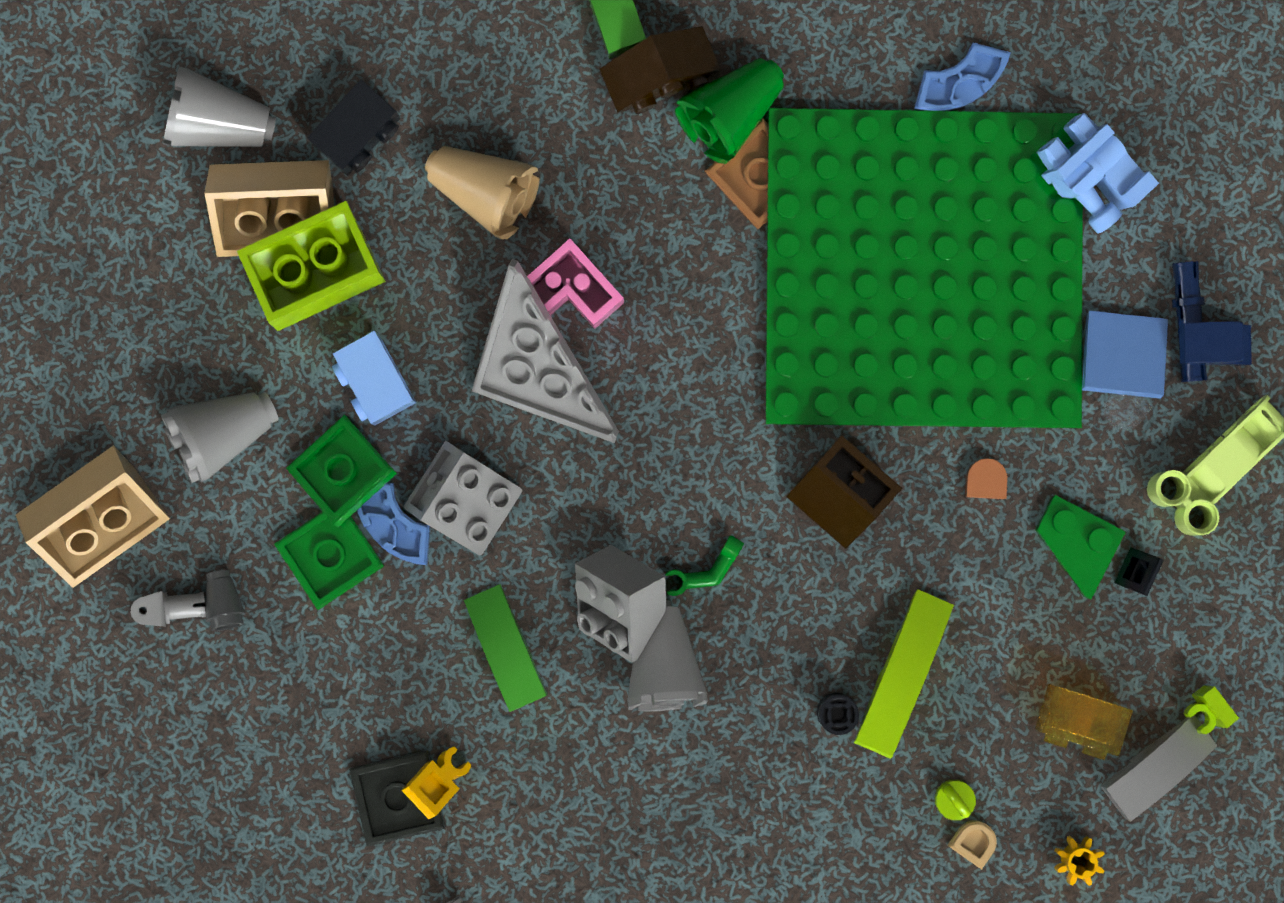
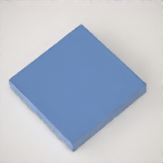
[1082,311,1168,399]

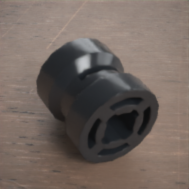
[816,692,859,735]

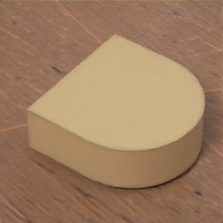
[948,820,997,870]

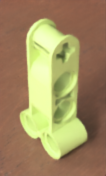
[1147,395,1284,536]

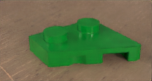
[1035,495,1126,600]

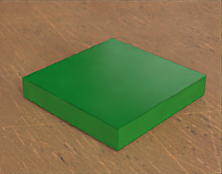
[286,415,397,527]
[274,512,385,610]

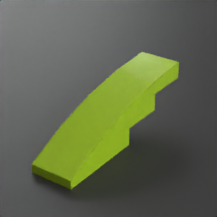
[854,589,954,759]

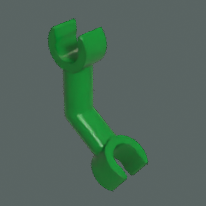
[665,535,744,596]

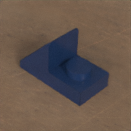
[1179,321,1252,366]

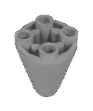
[161,392,279,483]

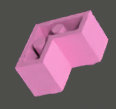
[527,239,624,329]

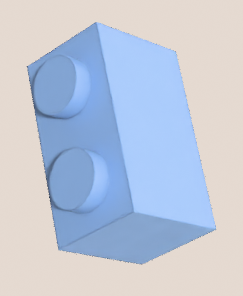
[332,331,417,425]

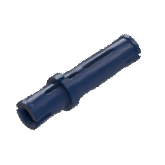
[1172,261,1208,382]

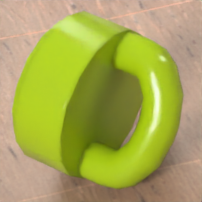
[935,779,976,820]

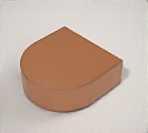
[965,459,1007,499]

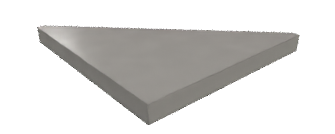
[472,259,619,443]

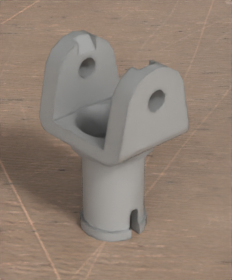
[130,591,206,627]

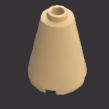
[425,146,540,239]

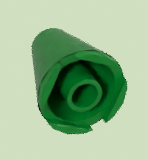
[675,58,784,164]

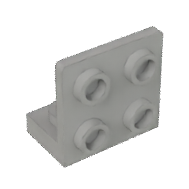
[403,441,522,555]

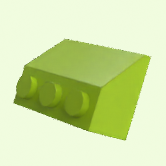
[237,201,386,331]

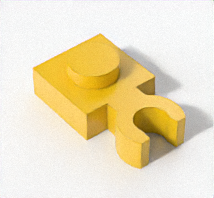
[401,747,471,819]

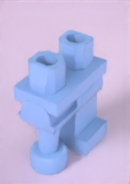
[1037,113,1159,234]

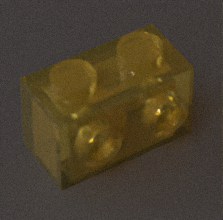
[1035,683,1133,760]

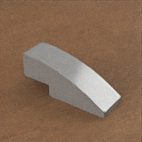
[1100,715,1217,822]

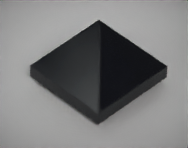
[1114,547,1164,596]

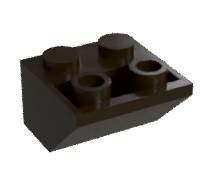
[786,435,903,549]

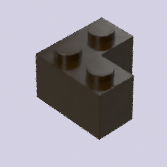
[599,26,721,114]

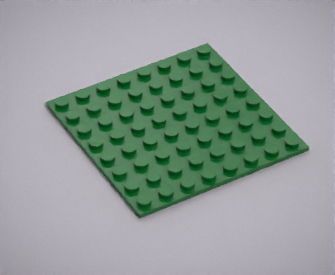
[765,108,1083,428]

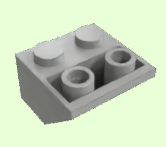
[575,545,666,663]

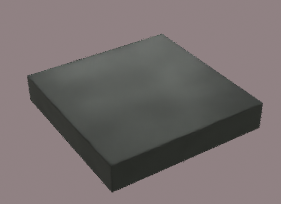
[349,750,445,847]

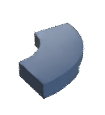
[914,42,1011,111]
[357,483,430,565]

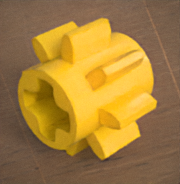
[1054,836,1105,886]

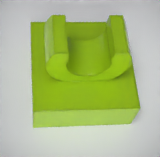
[1183,685,1239,734]

